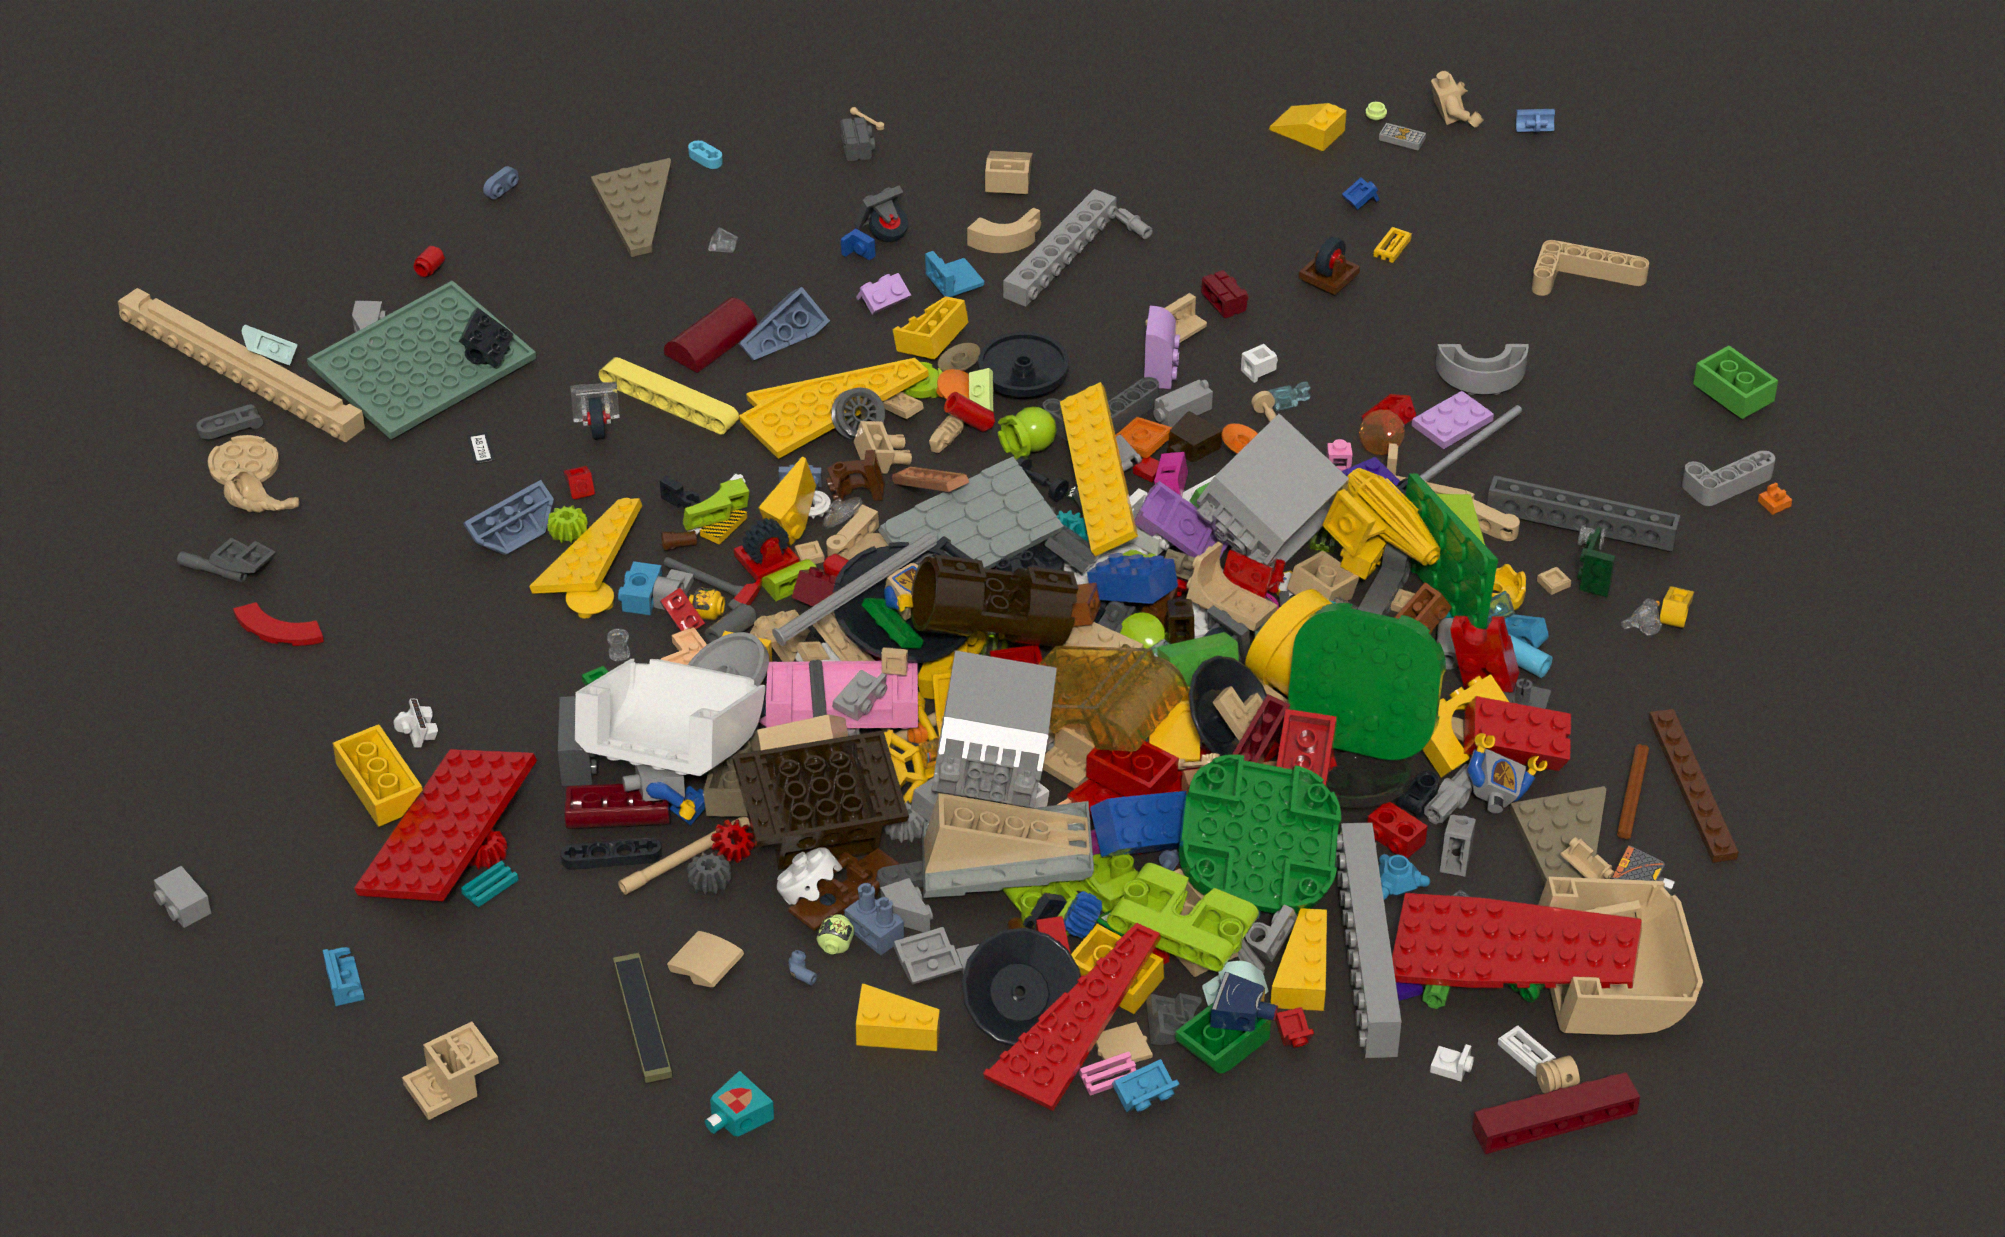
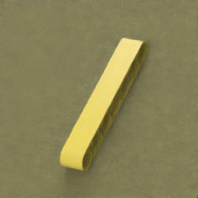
[598,357,739,435]

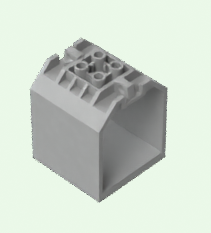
[1196,414,1349,570]
[931,650,1057,808]

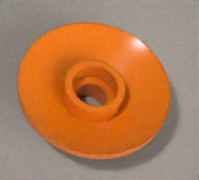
[1221,424,1258,454]

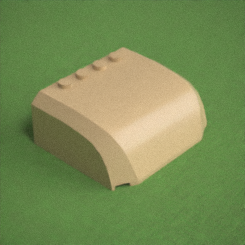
[1538,877,1703,1035]

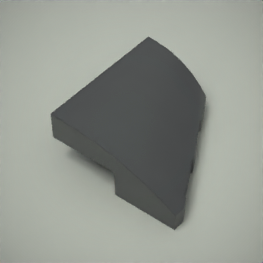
[1146,993,1202,1045]

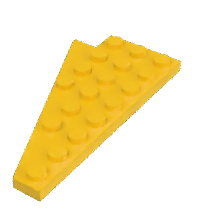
[739,358,929,459]

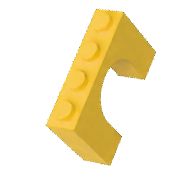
[1422,674,1509,777]

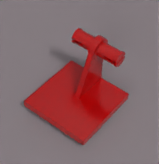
[1223,550,1286,599]

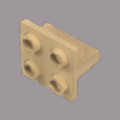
[1145,293,1207,343]

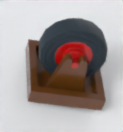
[1299,237,1360,295]

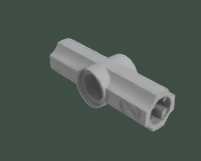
[1424,764,1474,824]

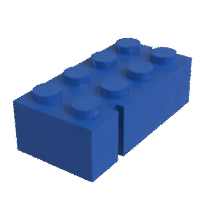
[1090,791,1186,857]

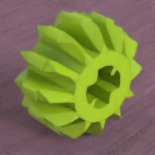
[547,505,588,543]

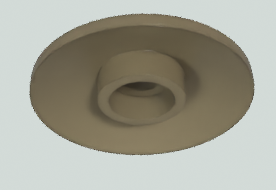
[938,343,981,372]

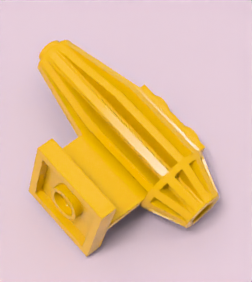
[1322,468,1441,565]

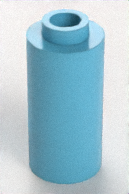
[1509,634,1553,678]

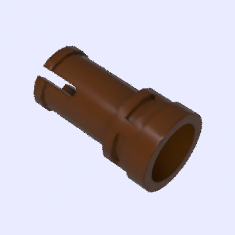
[661,531,697,551]

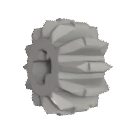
[884,800,926,843]

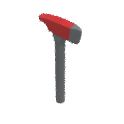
[664,557,762,610]

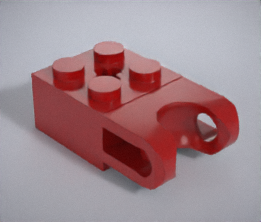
[1450,616,1520,692]

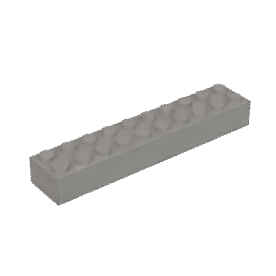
[1335,823,1401,1058]

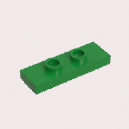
[862,598,924,648]

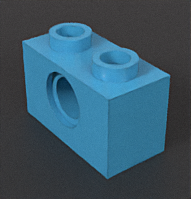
[618,561,662,615]

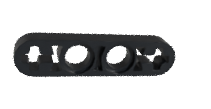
[560,837,662,870]

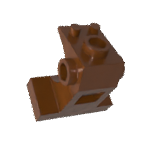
[825,450,885,505]

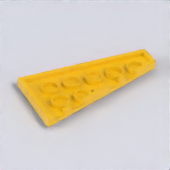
[529,498,642,594]

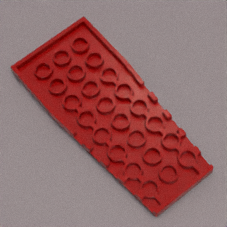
[1392,893,1642,989]

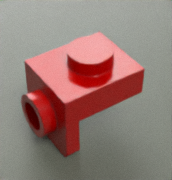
[1275,1007,1314,1048]

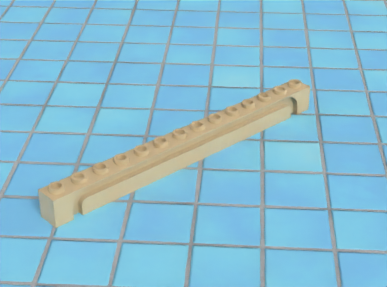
[118,288,365,443]

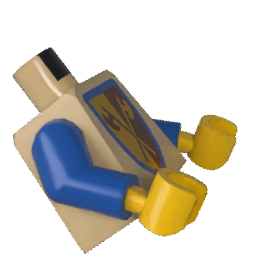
[884,563,918,620]

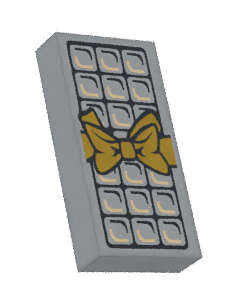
[1379,123,1426,151]

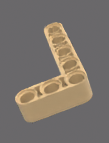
[1532,240,1649,296]

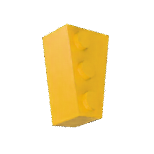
[856,983,940,1051]

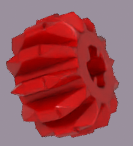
[711,819,755,863]
[469,829,507,870]

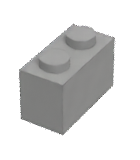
[153,866,211,928]

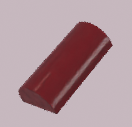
[664,297,757,373]
[565,784,670,829]

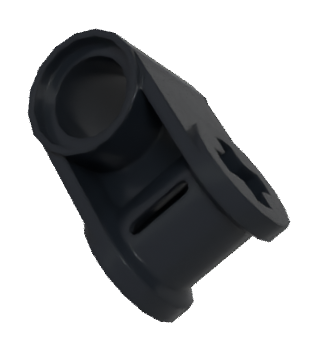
[1397,770,1439,819]

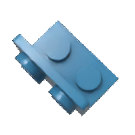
[925,251,984,297]

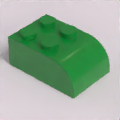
[1175,1002,1271,1073]

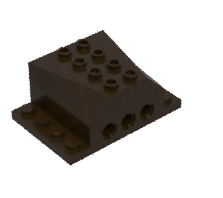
[733,730,909,870]

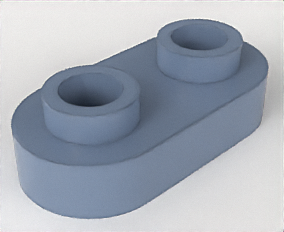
[483,166,519,199]

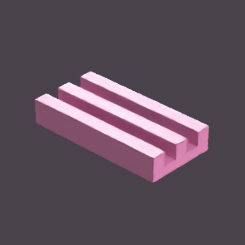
[1079,1051,1136,1096]

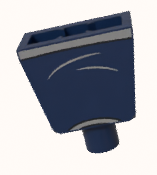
[1210,972,1278,1032]

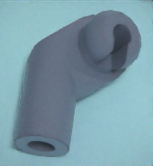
[788,950,817,985]

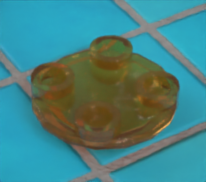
[1359,409,1405,455]

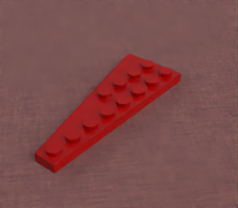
[983,923,1161,1111]

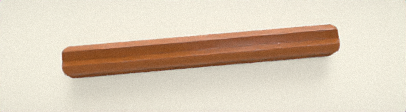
[1617,744,1649,840]

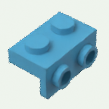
[1112,1059,1180,1112]

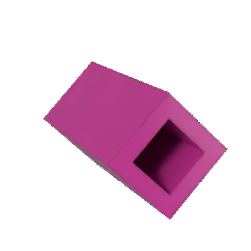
[1155,452,1188,497]

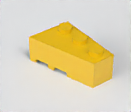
[893,296,968,359]
[1340,535,1388,580]

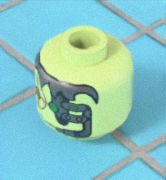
[817,915,854,954]

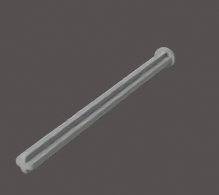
[772,532,937,646]

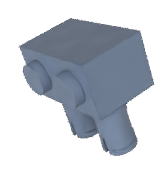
[844,883,904,955]

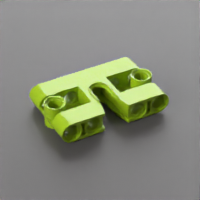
[1003,853,1139,936]
[1107,863,1259,972]

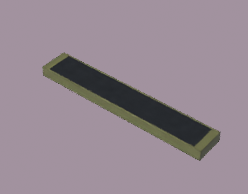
[613,953,672,1083]

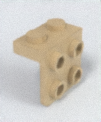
[750,610,810,662]

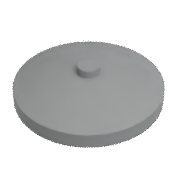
[688,632,769,686]

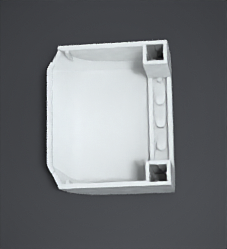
[575,659,765,776]

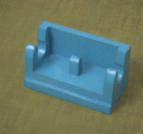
[323,947,365,1006]

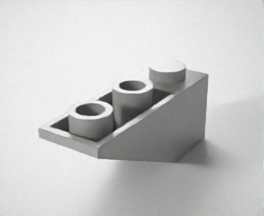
[352,301,387,344]

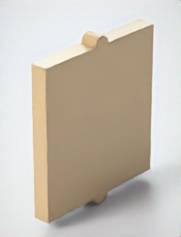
[1095,1022,1153,1069]

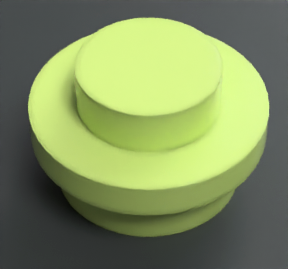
[1366,102,1387,121]

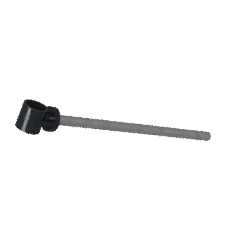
[1395,405,1522,495]

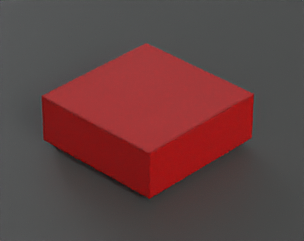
[1133,457,1160,483]

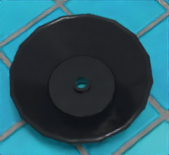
[1188,655,1267,756]
[961,928,1081,1046]

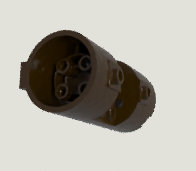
[910,555,1079,647]

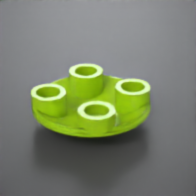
[1120,613,1165,660]

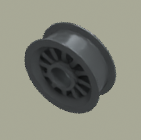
[831,387,885,440]

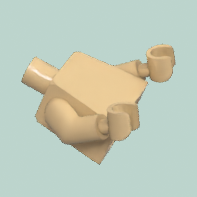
[1431,71,1484,127]

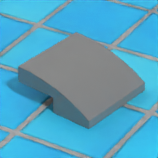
[893,927,962,985]

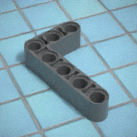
[1042,377,1159,441]

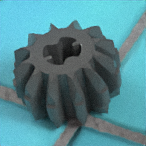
[687,851,731,895]

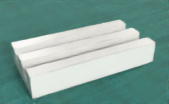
[1498,1025,1556,1077]

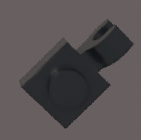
[660,476,700,508]
[1023,893,1067,930]

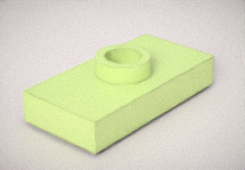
[969,368,993,411]

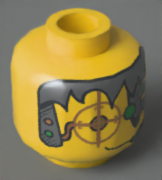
[689,587,725,621]

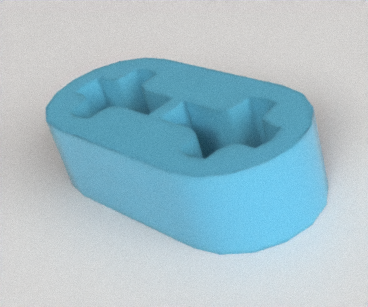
[688,140,723,169]

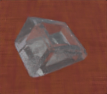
[708,227,738,253]

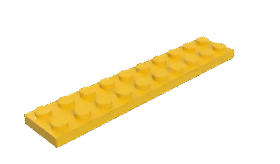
[1060,382,1138,557]

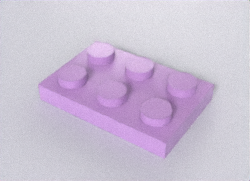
[1412,391,1494,449]

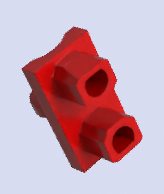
[660,588,705,632]

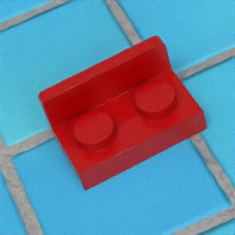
[1362,394,1416,437]

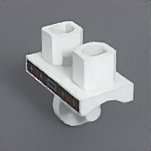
[394,699,438,748]

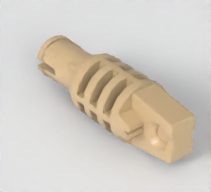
[929,415,965,453]

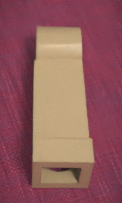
[1466,490,1520,541]
[826,503,879,556]

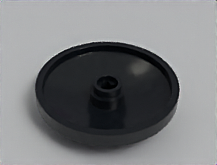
[978,332,1069,397]

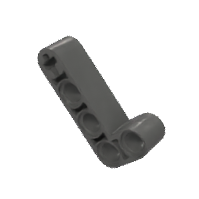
[1358,543,1412,616]

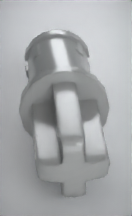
[1115,208,1153,239]

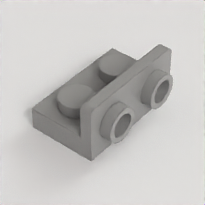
[832,670,887,721]

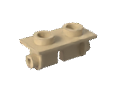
[1560,837,1614,879]

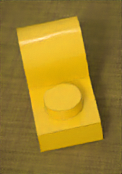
[1659,586,1694,628]

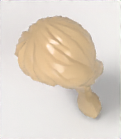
[224,468,300,513]

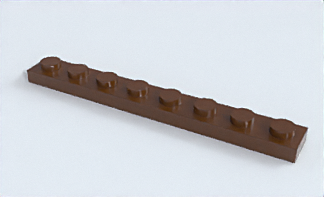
[1649,709,1739,863]

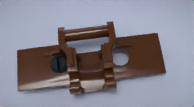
[788,848,899,930]

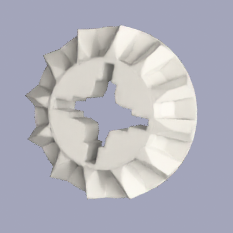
[809,490,831,519]

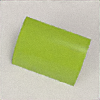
[762,559,817,601]

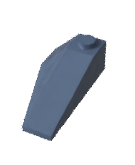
[738,287,830,360]

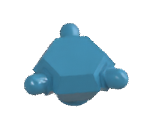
[1379,854,1430,900]

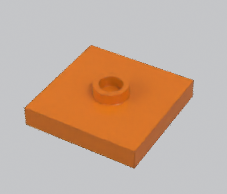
[1115,417,1172,458]

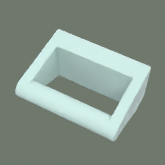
[242,325,298,366]

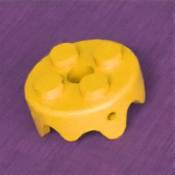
[1489,564,1526,615]

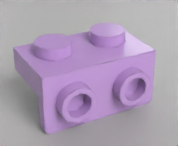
[856,273,911,315]

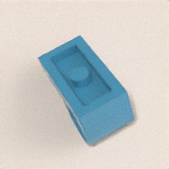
[1503,614,1549,648]

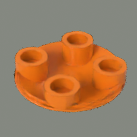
[936,369,969,399]

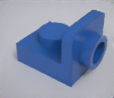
[1342,178,1380,210]
[841,229,876,260]
[670,786,705,826]

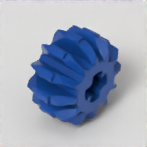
[1063,891,1102,938]

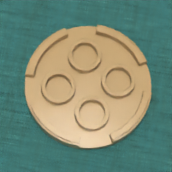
[208,435,279,485]

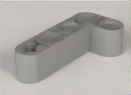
[1682,451,1775,506]

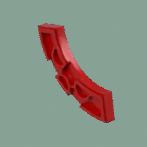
[233,602,324,646]

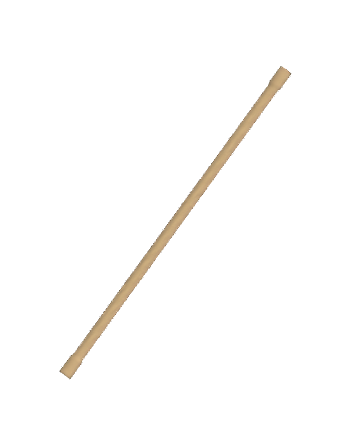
[618,712,936,895]

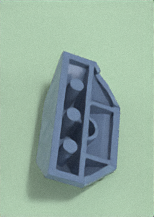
[463,480,554,555]

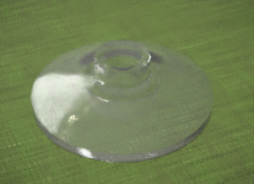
[822,497,863,529]

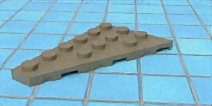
[591,158,672,257]
[1510,786,1606,884]

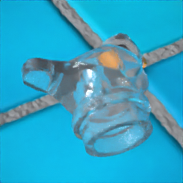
[1621,598,1662,636]

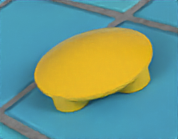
[566,582,614,619]

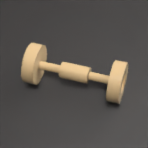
[1251,391,1276,422]

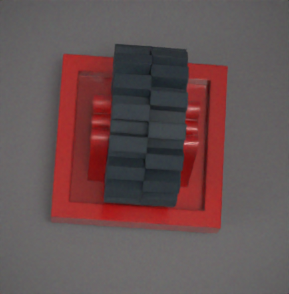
[734,518,799,581]

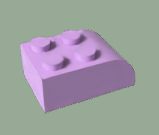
[1144,306,1180,389]

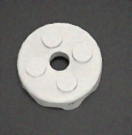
[777,848,842,905]

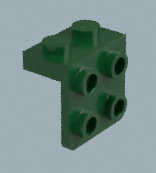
[1577,527,1616,598]

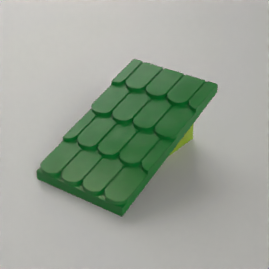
[1405,473,1498,629]

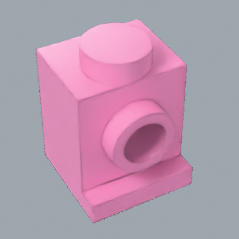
[1326,439,1352,471]

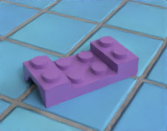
[1135,481,1229,558]

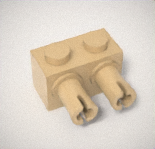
[854,421,912,473]

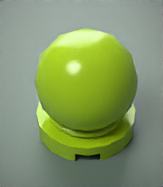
[998,407,1057,460]

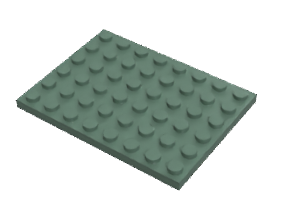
[307,281,536,439]

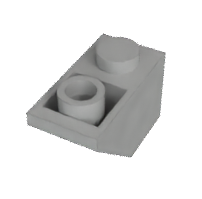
[880,878,933,932]

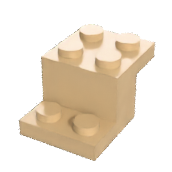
[1043,697,1126,789]
[402,1022,499,1120]

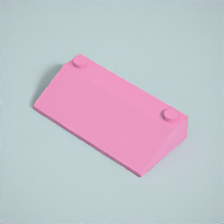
[766,661,918,729]

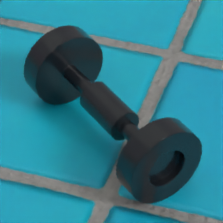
[1016,456,1069,502]

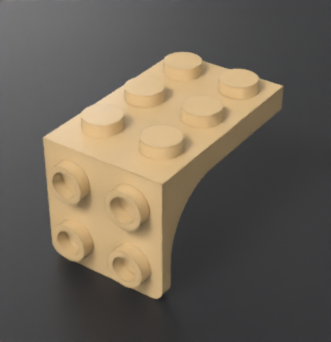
[1186,542,1278,631]

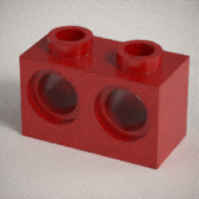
[1367,801,1428,859]

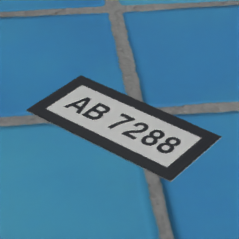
[467,432,495,464]

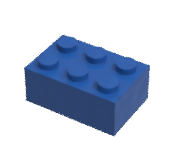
[1087,553,1178,604]

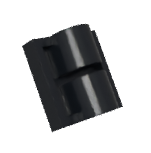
[458,307,513,368]

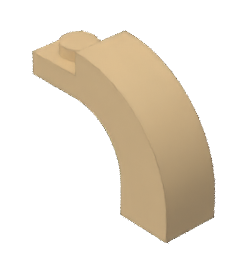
[967,208,1041,253]

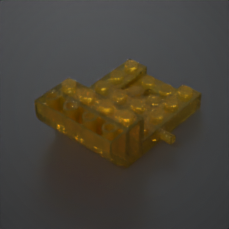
[1039,644,1189,752]

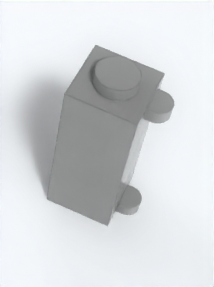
[1153,379,1213,427]

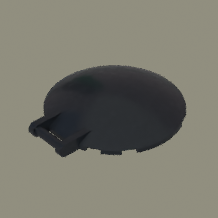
[833,536,978,663]

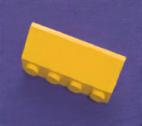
[333,724,423,827]

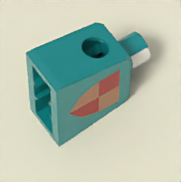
[705,1071,774,1137]

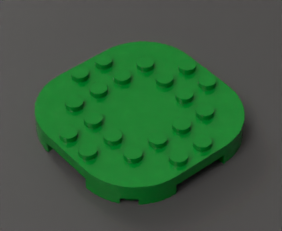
[1288,603,1446,760]
[1179,755,1341,914]

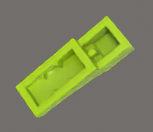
[683,478,750,531]

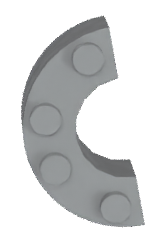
[1436,344,1529,395]

